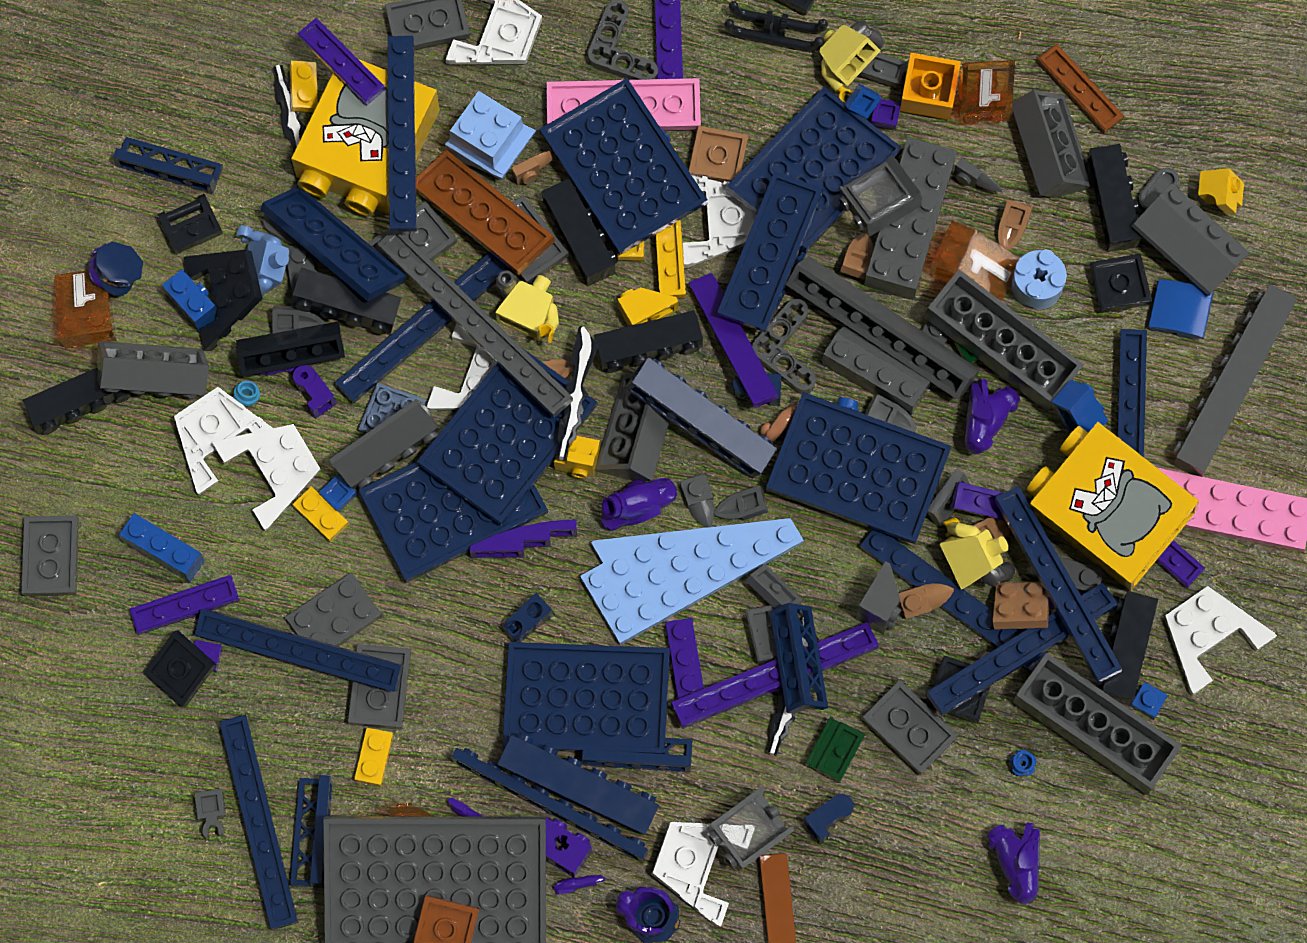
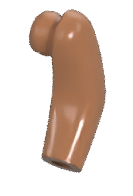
[760,403,798,441]

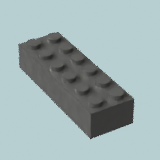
[864,137,957,300]
[923,269,1084,412]
[1013,653,1182,796]

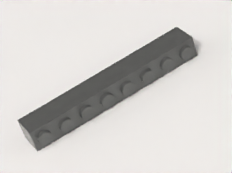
[786,256,980,400]
[1172,284,1298,477]

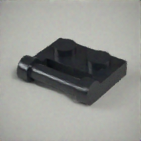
[157,194,223,254]

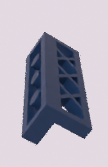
[113,137,223,194]
[770,603,828,714]
[582,738,693,773]
[290,775,333,888]

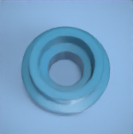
[233,381,260,406]

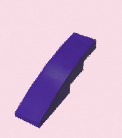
[470,519,577,558]

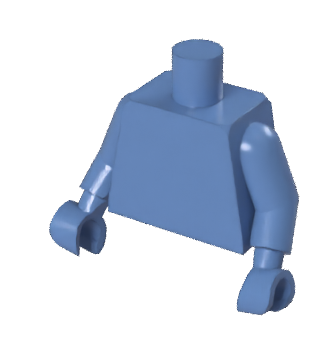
[235,225,289,296]

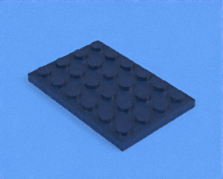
[540,78,708,255]
[726,87,903,253]
[417,347,598,526]
[766,392,952,544]
[359,462,548,583]
[502,642,670,754]

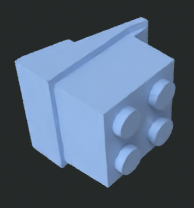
[445,91,536,180]

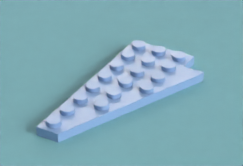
[580,518,804,645]

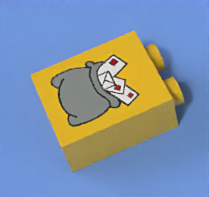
[291,59,440,216]
[1026,422,1199,591]

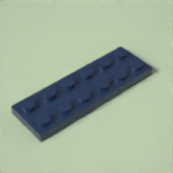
[717,171,823,333]
[261,186,406,301]

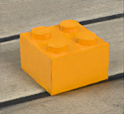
[900,53,961,120]

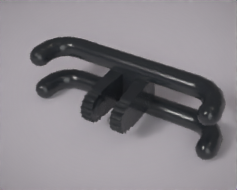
[724,1,828,51]

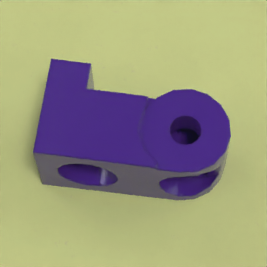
[293,365,337,419]

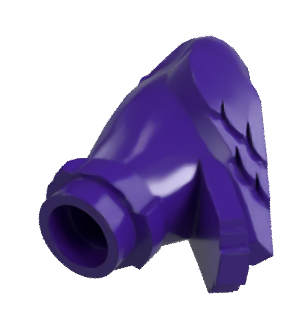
[964,379,1020,455]
[601,478,677,531]
[987,822,1040,905]

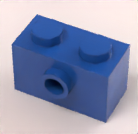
[162,269,219,332]
[1051,379,1108,434]

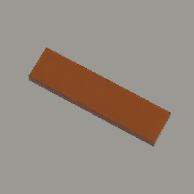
[1037,44,1124,134]
[760,853,796,943]

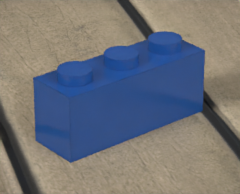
[119,513,205,582]

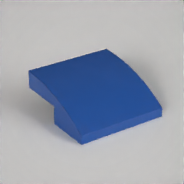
[1149,279,1214,339]

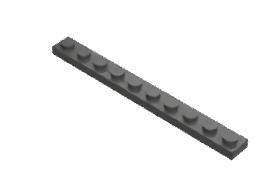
[378,232,573,418]

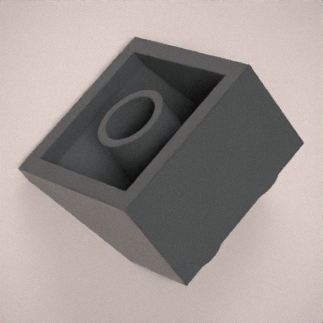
[856,561,901,635]

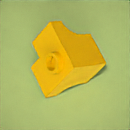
[1198,168,1244,215]
[554,436,600,479]

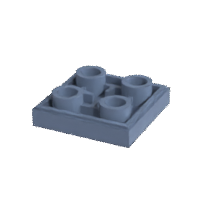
[358,383,427,434]

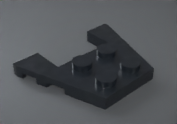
[184,249,263,351]

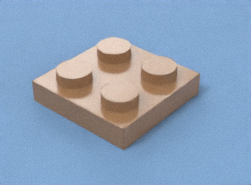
[689,126,749,183]
[993,582,1050,629]

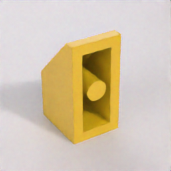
[618,287,678,326]

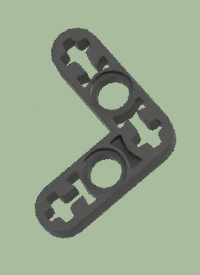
[588,0,658,80]
[752,299,816,394]

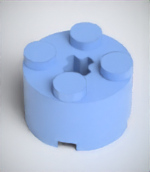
[1011,249,1067,310]

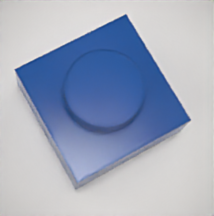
[845,84,881,118]
[319,474,357,512]
[1130,682,1168,720]

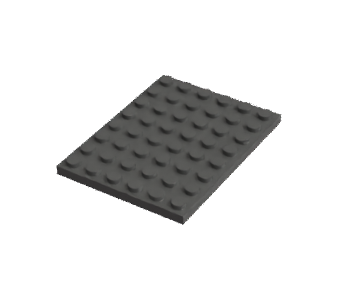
[324,816,546,943]

